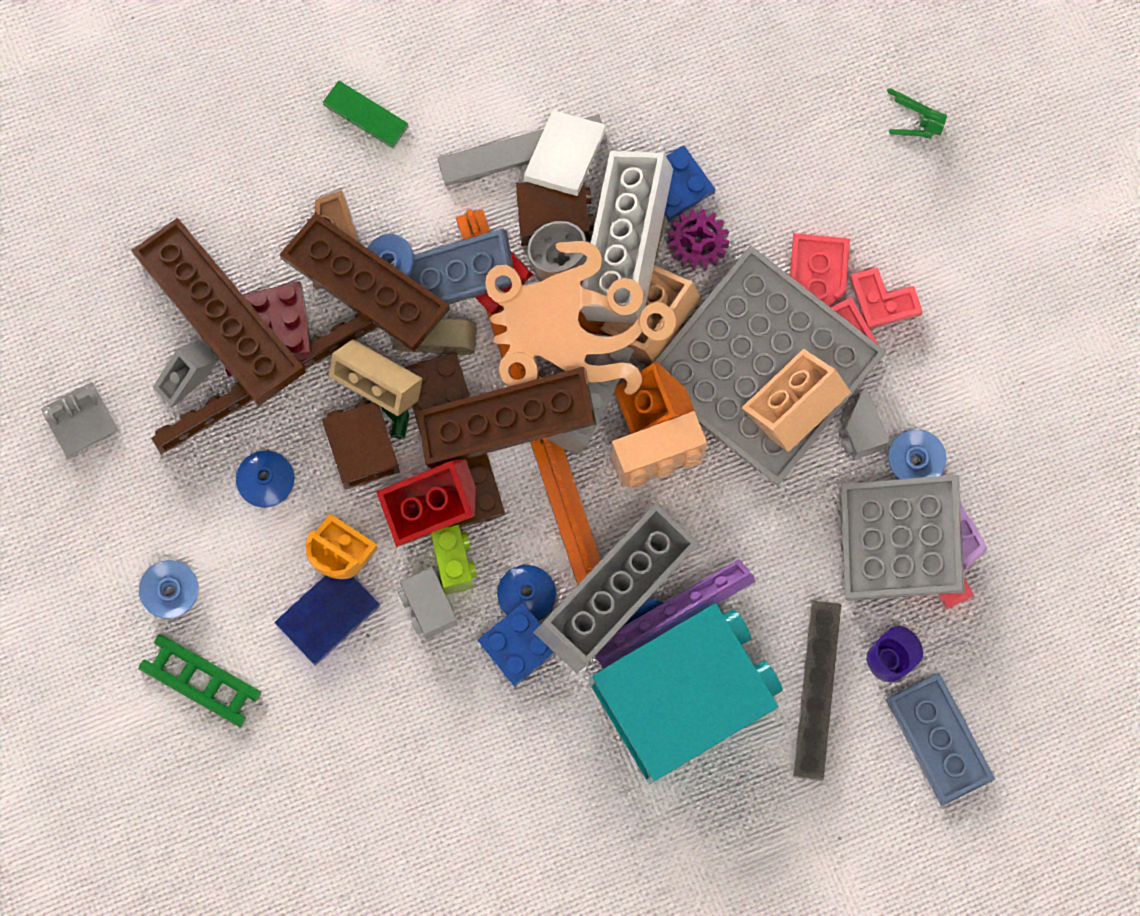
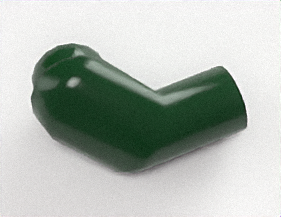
[381,407,409,439]

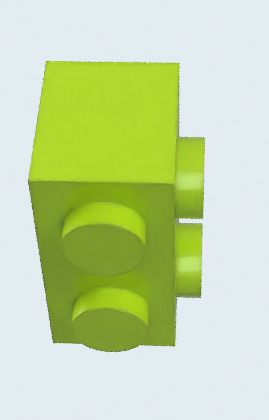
[431,525,477,595]

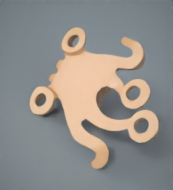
[485,241,676,395]

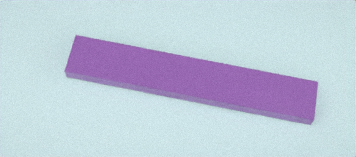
[593,559,756,669]

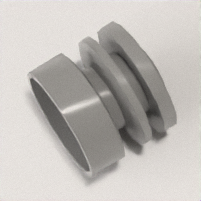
[527,221,587,286]

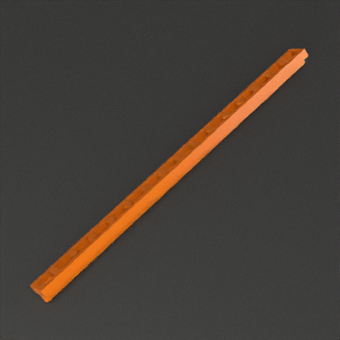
[456,209,601,585]

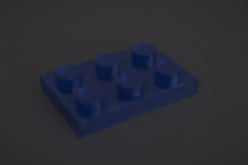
[274,575,380,666]

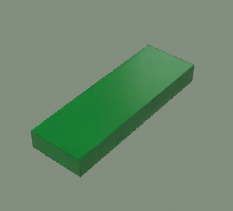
[323,80,409,148]

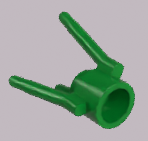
[887,88,947,139]

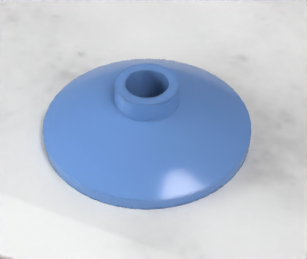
[367,234,414,276]
[888,430,947,479]
[139,560,199,619]

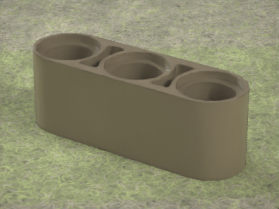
[392,319,477,355]

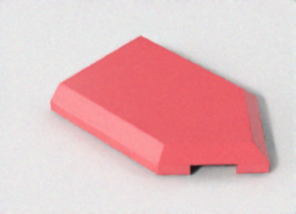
[790,233,850,306]

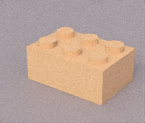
[610,411,707,488]

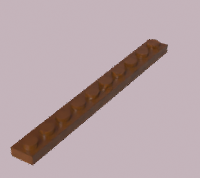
[151,313,378,455]

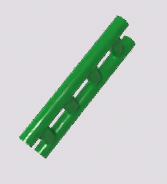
[138,634,262,728]

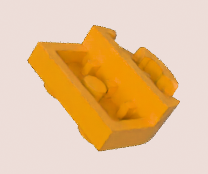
[306,514,378,579]

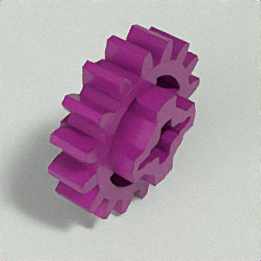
[668,209,729,271]

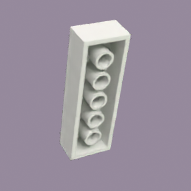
[580,151,673,323]

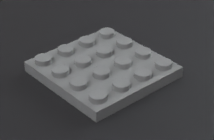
[841,475,965,601]

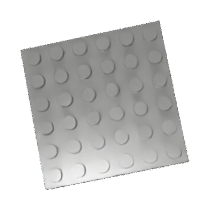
[655,245,886,486]

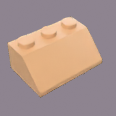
[600,265,702,365]
[742,349,851,452]

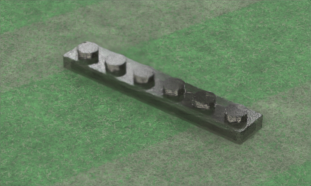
[793,600,841,781]

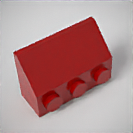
[376,459,476,547]

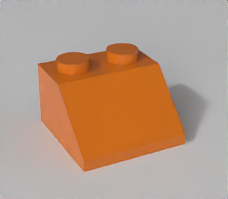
[614,362,696,434]

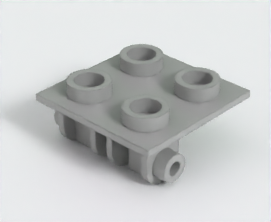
[41,382,119,458]

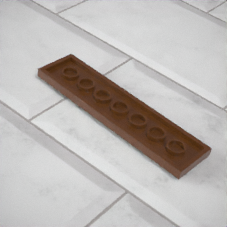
[131,218,306,407]

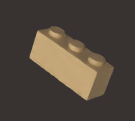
[329,339,423,416]

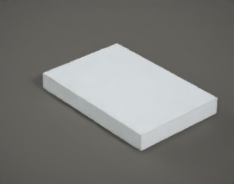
[524,110,606,196]

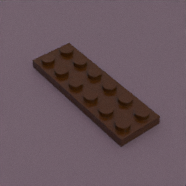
[279,213,450,352]
[403,352,505,528]
[417,367,596,468]

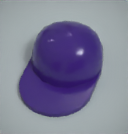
[866,626,923,682]

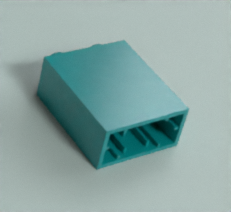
[588,603,783,785]

